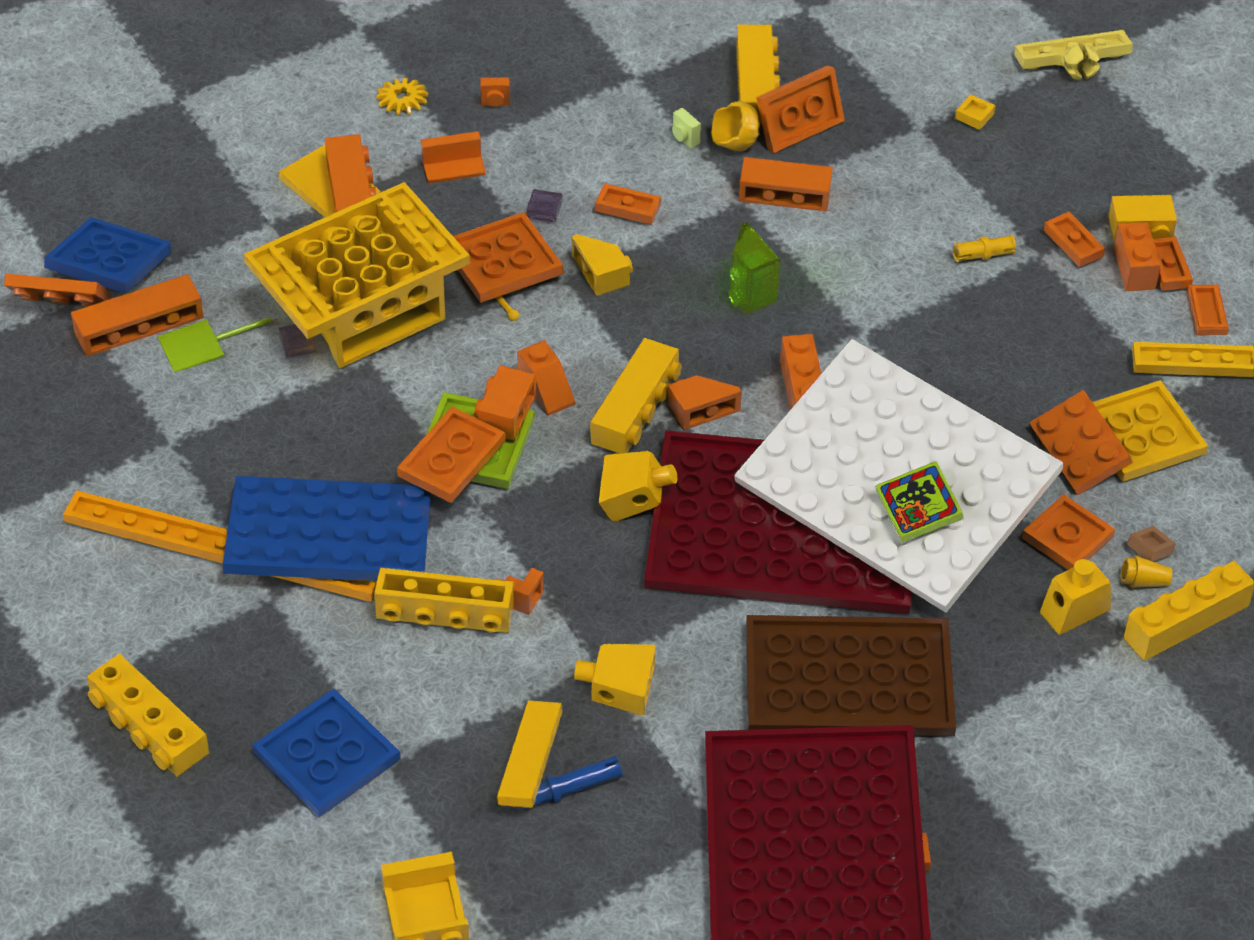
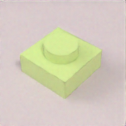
[672,108,701,148]

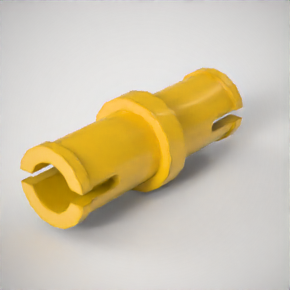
[953,235,1016,262]

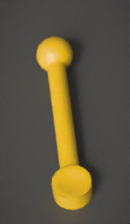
[496,296,519,321]

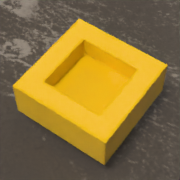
[955,94,996,130]

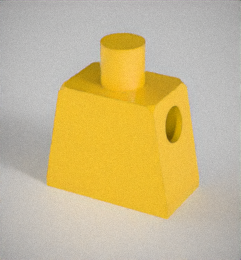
[599,451,677,521]
[1040,559,1111,635]
[574,644,656,716]

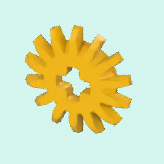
[376,77,428,115]

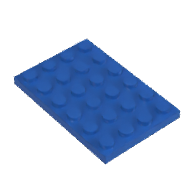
[223,476,431,581]

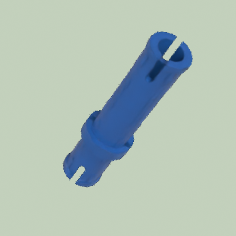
[522,755,623,811]

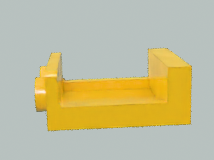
[381,852,469,940]

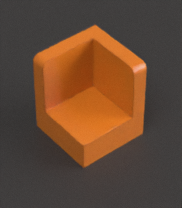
[495,568,544,615]

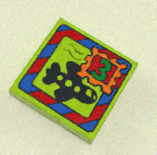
[875,461,964,543]

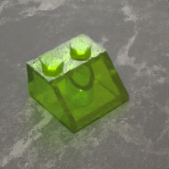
[729,222,780,315]

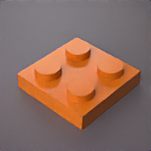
[1022,494,1115,570]

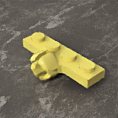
[1014,30,1133,80]

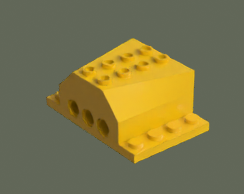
[244,182,470,369]

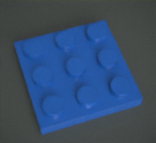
[44,217,171,294]
[252,688,400,817]

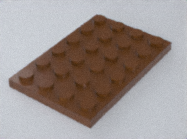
[746,615,956,736]

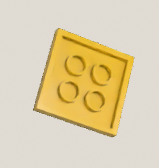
[1093,380,1208,482]

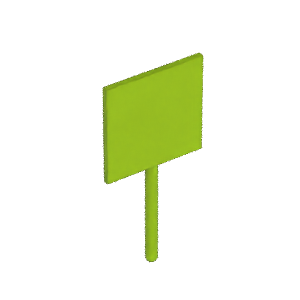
[157,317,272,373]

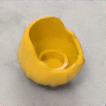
[711,101,760,151]

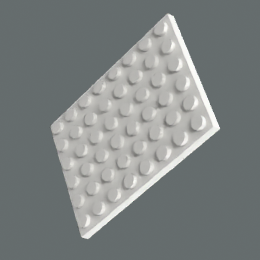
[734,339,1063,613]

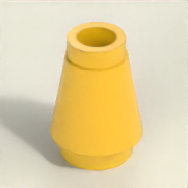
[1121,555,1172,588]

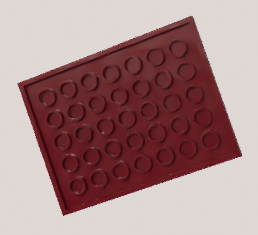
[644,430,912,614]
[705,725,931,940]

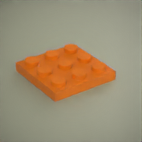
[453,212,564,303]

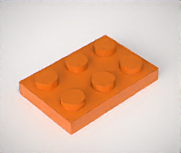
[756,65,845,153]
[4,273,111,307]
[1029,390,1133,495]
[397,406,506,503]

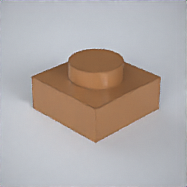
[1127,526,1176,561]

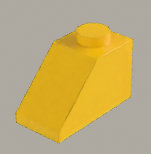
[572,234,633,296]

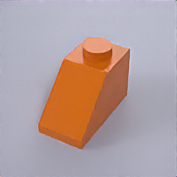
[517,340,575,416]
[667,375,742,430]

